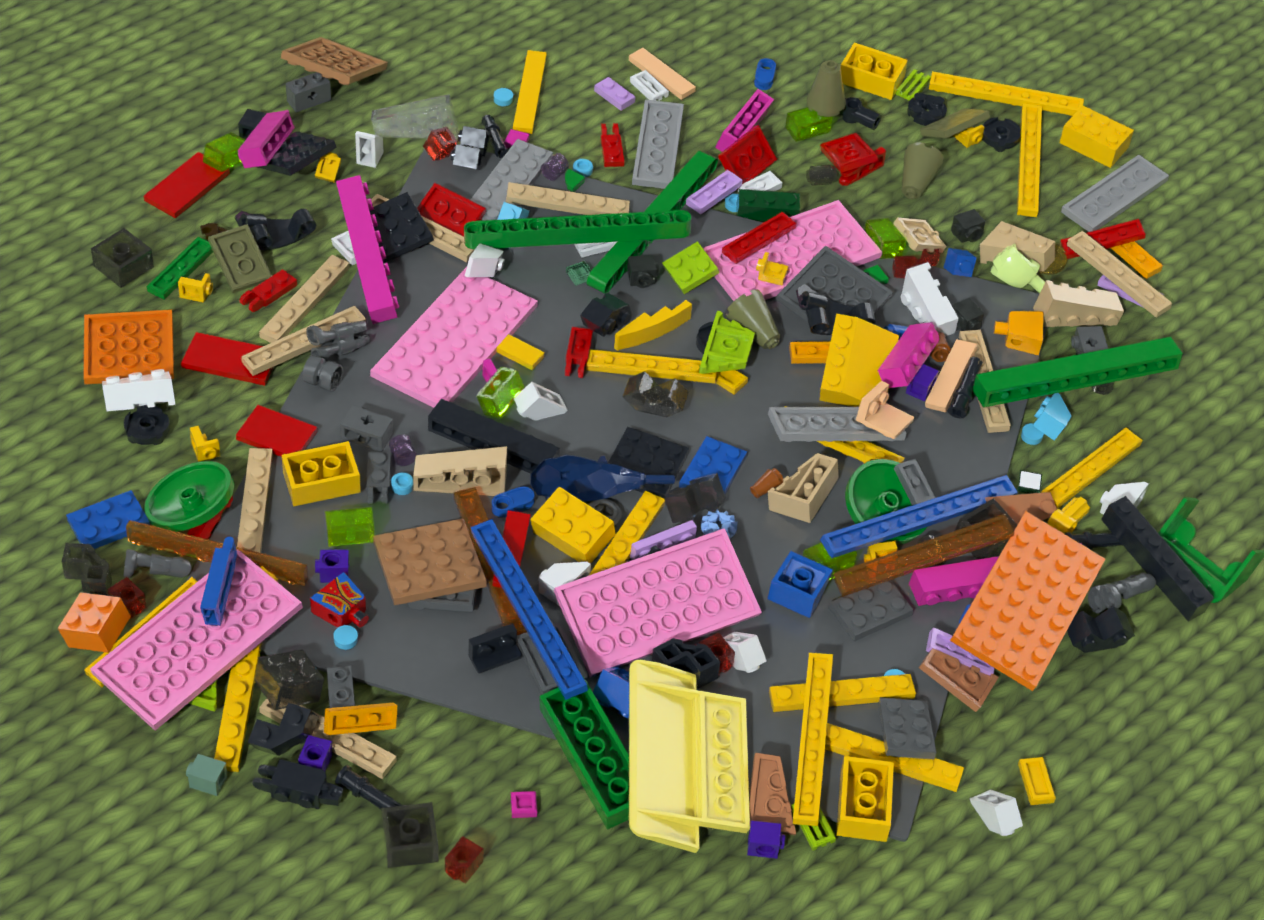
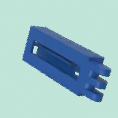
[200,536,238,626]

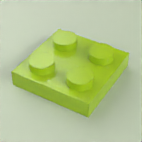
[662,241,719,294]

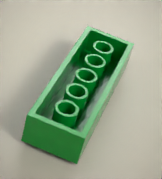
[539,676,629,830]

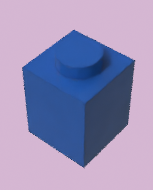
[944,248,977,277]

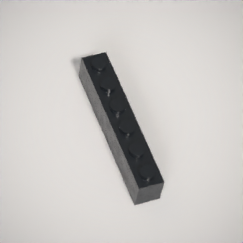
[428,399,560,474]
[1101,496,1214,622]

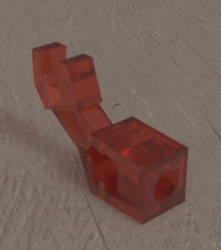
[892,249,940,278]

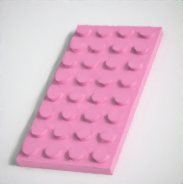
[703,200,882,301]
[370,267,538,408]
[553,528,762,677]
[90,550,303,731]

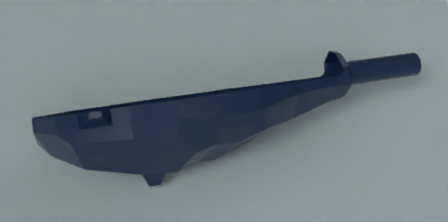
[530,455,675,502]

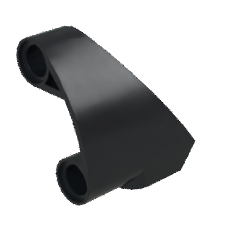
[235,208,317,250]
[796,284,876,335]

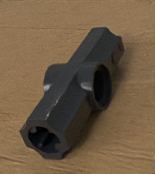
[839,97,882,130]

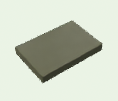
[920,108,990,139]
[208,224,272,293]

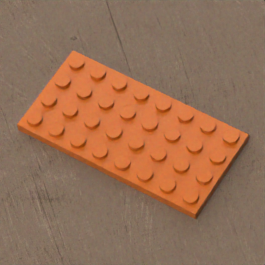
[950,511,1105,691]

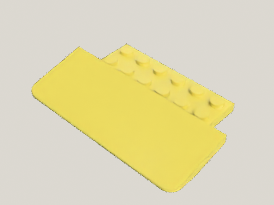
[629,660,750,853]

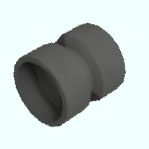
[302,355,343,392]

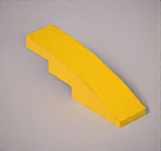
[614,300,692,351]

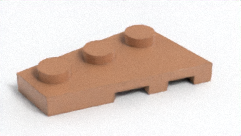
[985,492,1057,539]
[919,648,999,712]
[749,753,796,835]

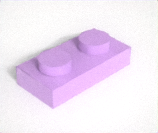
[594,77,635,111]

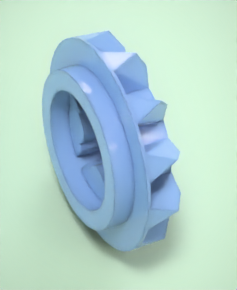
[701,509,738,539]

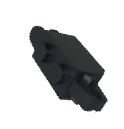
[252,759,343,809]

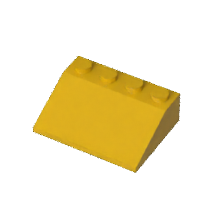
[820,314,899,407]

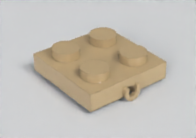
[893,217,947,253]

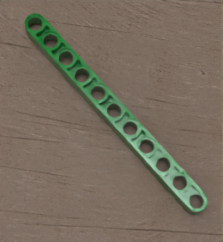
[586,151,718,294]
[464,210,691,249]

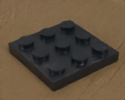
[258,131,337,176]
[370,192,434,263]
[608,427,689,499]

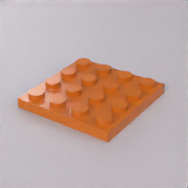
[84,310,174,385]

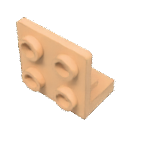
[856,381,914,439]

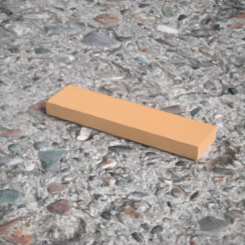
[629,48,696,100]
[925,339,977,412]

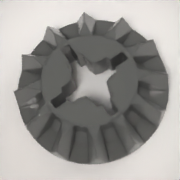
[589,499,621,527]

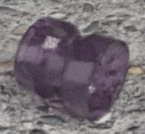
[541,153,569,181]
[389,434,417,466]

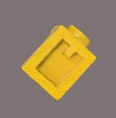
[952,125,984,148]
[315,152,341,183]
[756,252,788,286]
[178,273,213,303]
[190,426,220,462]
[864,541,897,576]

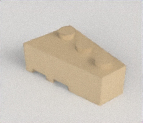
[980,221,1055,272]
[768,453,839,523]

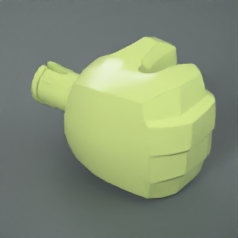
[990,243,1045,294]

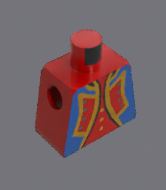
[310,572,369,628]

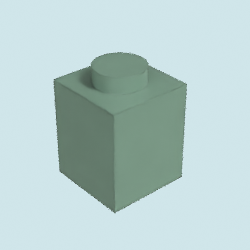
[186,754,228,796]

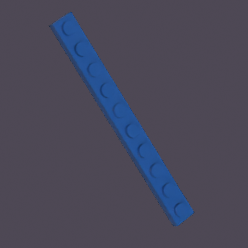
[820,475,1018,559]
[471,519,588,700]

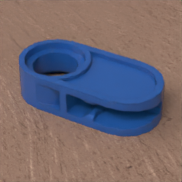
[754,58,776,90]
[491,486,535,518]

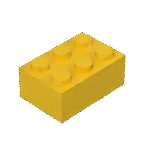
[840,43,908,100]
[1059,105,1134,168]
[282,441,361,507]
[530,487,616,564]
[836,756,894,842]

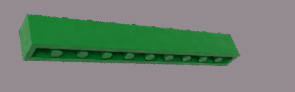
[973,337,1183,408]

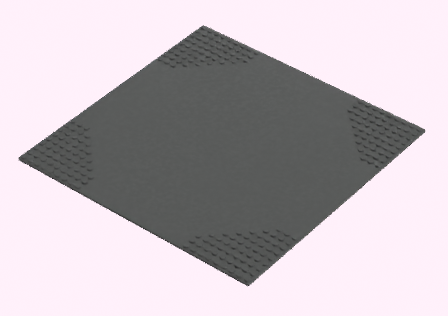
[187,138,1047,842]

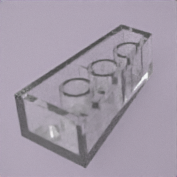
[371,94,459,139]

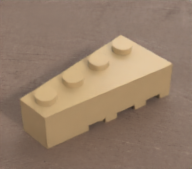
[1033,280,1124,327]
[413,447,507,496]

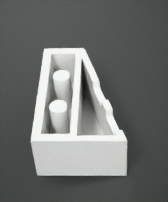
[901,262,958,336]
[102,369,175,411]

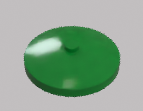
[845,459,927,545]
[145,461,234,532]

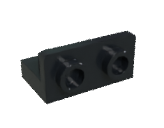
[468,623,522,674]

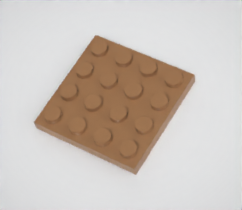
[281,37,388,85]
[373,519,487,605]

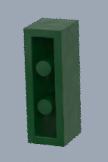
[736,189,800,222]

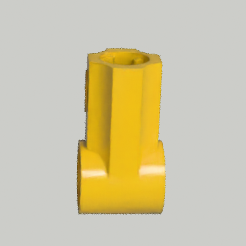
[1047,497,1090,534]

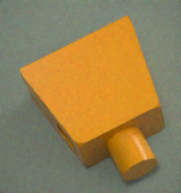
[994,311,1043,355]

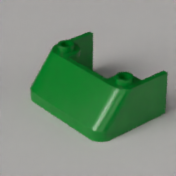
[1158,497,1264,603]

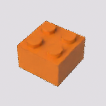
[58,592,131,653]

